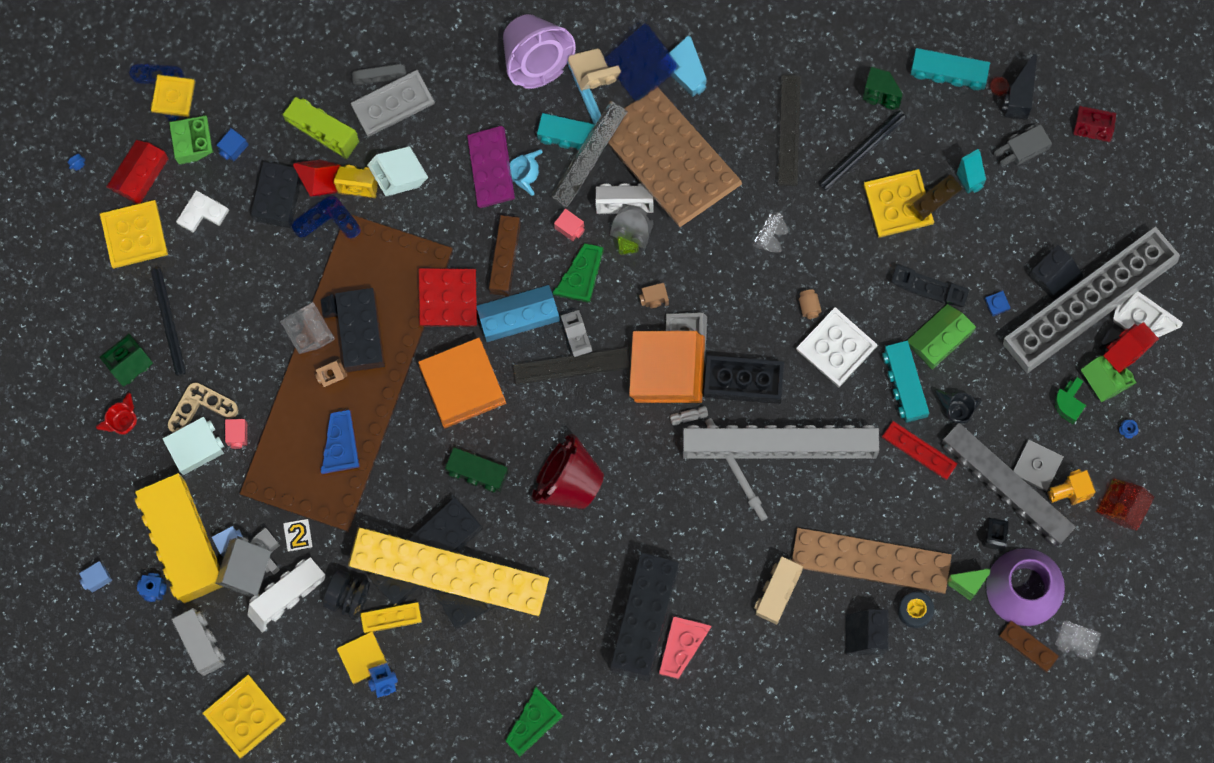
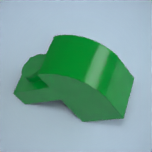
[1055,377,1086,425]

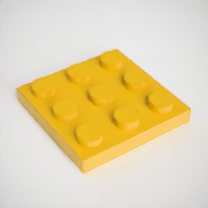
[864,169,934,238]
[100,200,168,269]
[203,675,286,759]

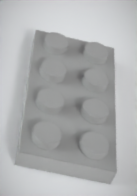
[351,70,435,137]

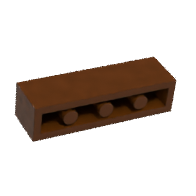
[489,215,521,296]

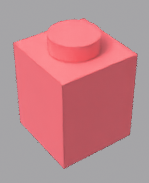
[554,209,585,241]
[225,419,247,449]

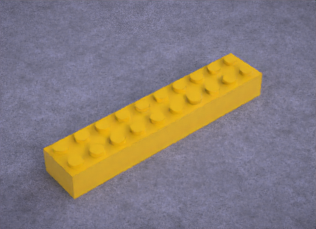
[348,528,549,616]

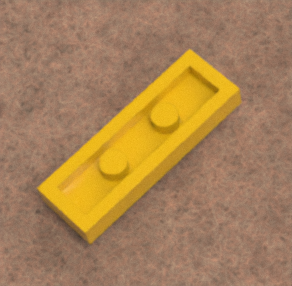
[361,602,422,633]

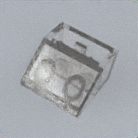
[280,302,335,354]

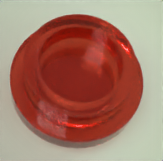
[990,77,1009,96]

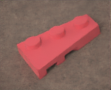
[659,617,712,679]

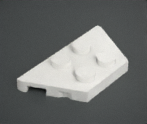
[1113,292,1183,337]

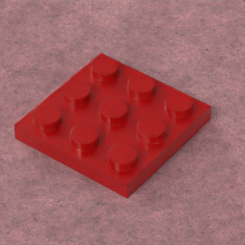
[418,268,477,327]

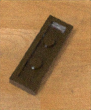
[910,174,963,221]

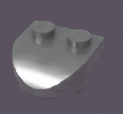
[610,205,653,249]

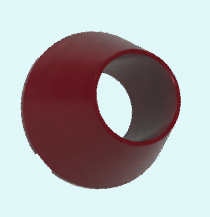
[532,434,604,509]

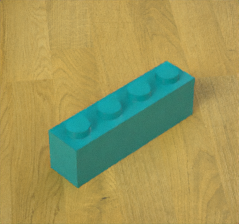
[911,48,990,90]
[882,340,929,423]

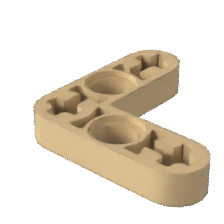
[168,383,238,433]

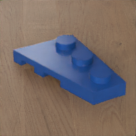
[321,410,360,474]

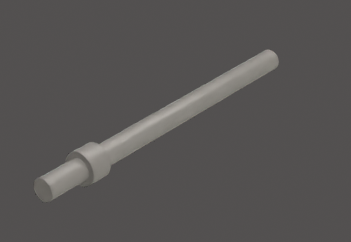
[705,418,768,521]

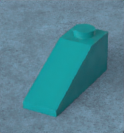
[956,149,986,193]

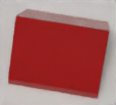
[293,160,340,197]

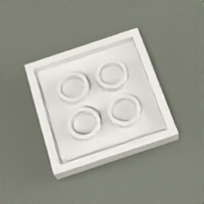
[796,308,878,388]

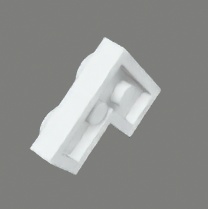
[176,191,229,233]

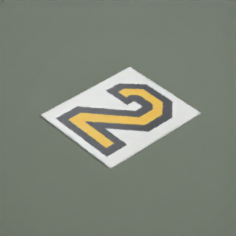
[283,519,312,551]

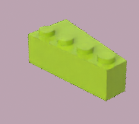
[283,97,359,160]

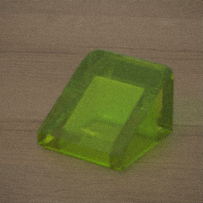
[617,237,638,255]

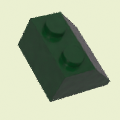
[99,334,153,387]

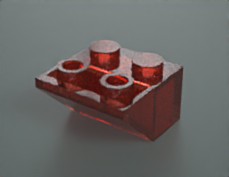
[1096,478,1155,531]

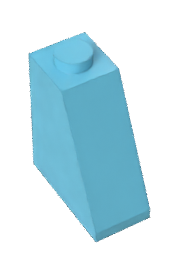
[662,35,706,97]

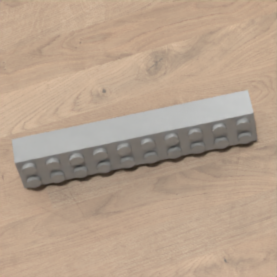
[1003,227,1180,374]
[683,425,879,459]

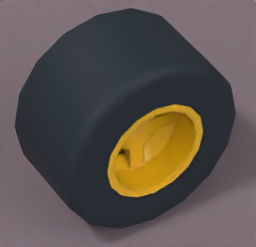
[898,591,934,628]

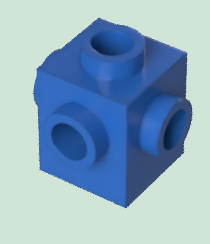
[137,573,167,602]
[368,663,397,698]

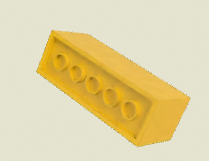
[134,473,223,604]

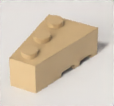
[754,557,803,625]

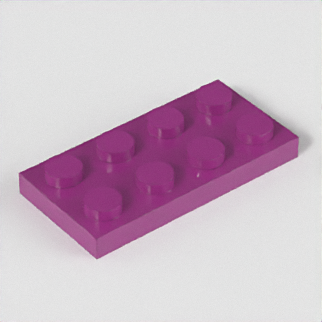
[467,126,515,208]

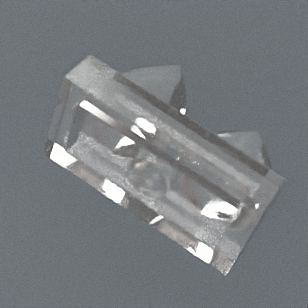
[753,212,788,252]

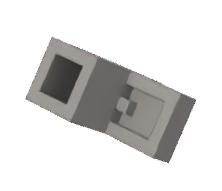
[561,310,592,357]
[251,528,280,575]

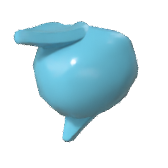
[510,149,542,196]

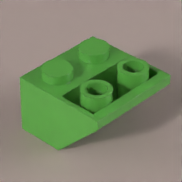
[169,116,213,164]
[1081,356,1137,402]

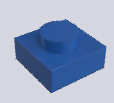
[985,291,1010,317]

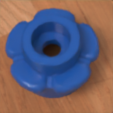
[67,154,85,171]
[1119,420,1139,439]

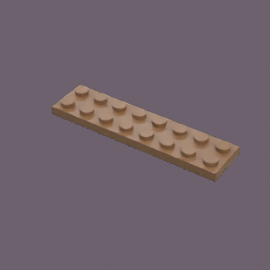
[792,528,951,594]

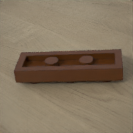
[999,620,1059,673]

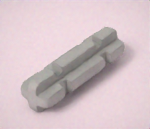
[670,406,708,425]

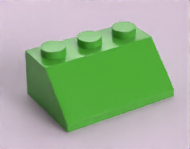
[908,304,976,370]

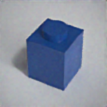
[217,128,248,162]

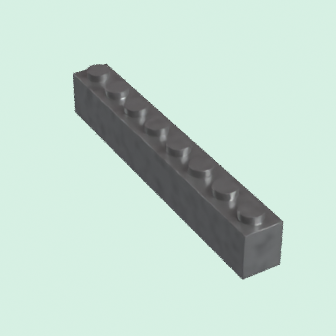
[942,423,1076,547]

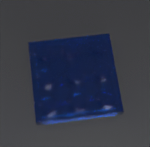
[604,23,680,101]

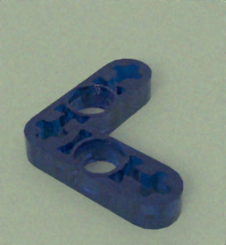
[130,64,185,121]
[292,196,361,238]

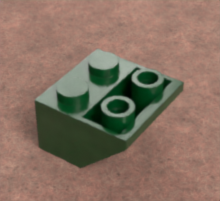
[863,67,903,110]

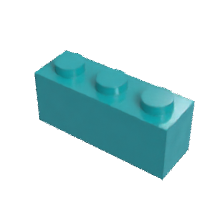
[537,113,598,153]

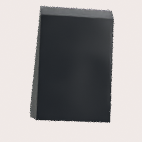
[984,518,1009,551]

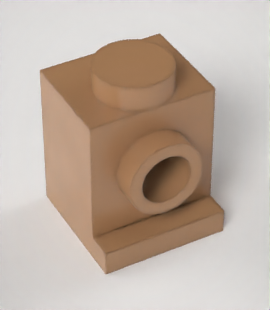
[639,283,669,308]
[315,358,348,387]

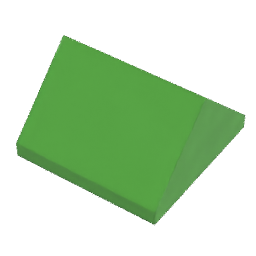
[947,569,990,601]

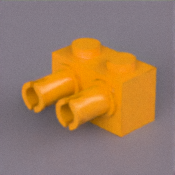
[1048,469,1095,505]

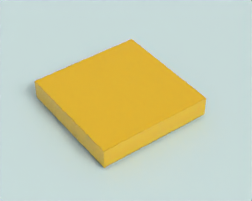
[151,75,195,117]
[337,632,387,684]

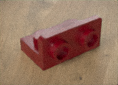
[1074,106,1117,142]

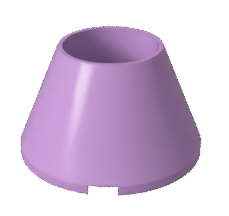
[503,15,575,89]

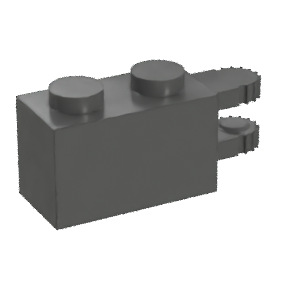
[994,125,1052,166]

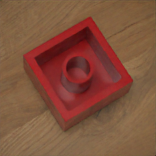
[1103,322,1159,373]

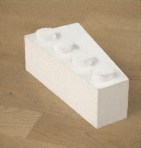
[248,557,325,633]

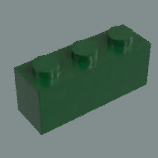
[445,448,509,493]

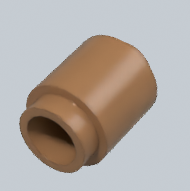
[799,289,822,319]

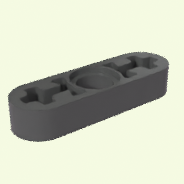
[352,64,406,85]

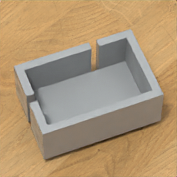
[172,609,225,676]

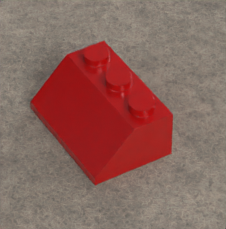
[107,140,169,204]

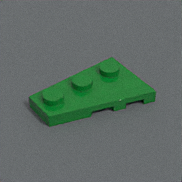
[506,688,563,757]

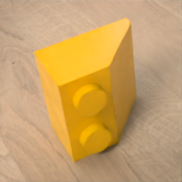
[334,165,378,198]

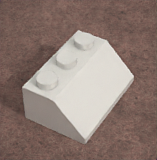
[596,183,653,214]

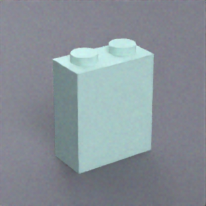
[368,146,428,196]
[163,417,224,475]

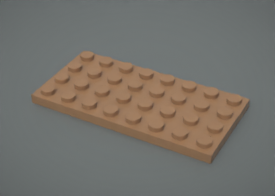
[597,86,742,227]

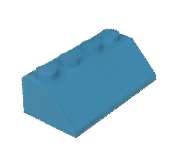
[476,285,560,342]

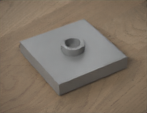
[1013,440,1064,492]

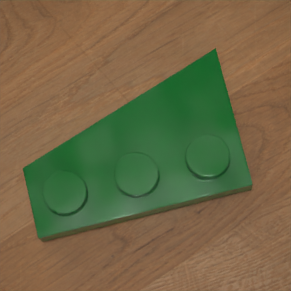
[553,244,604,303]

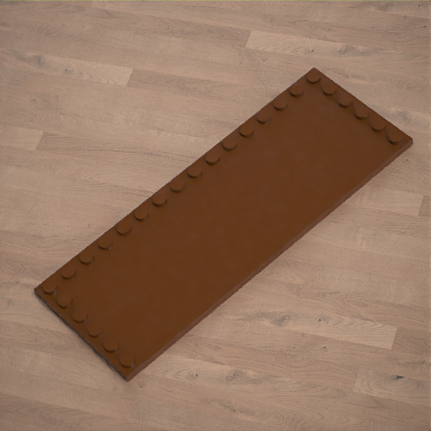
[240,213,453,532]

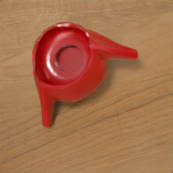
[96,393,137,435]

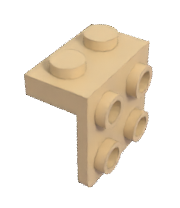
[568,49,621,91]

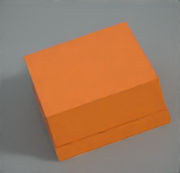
[629,331,705,403]
[419,338,506,429]

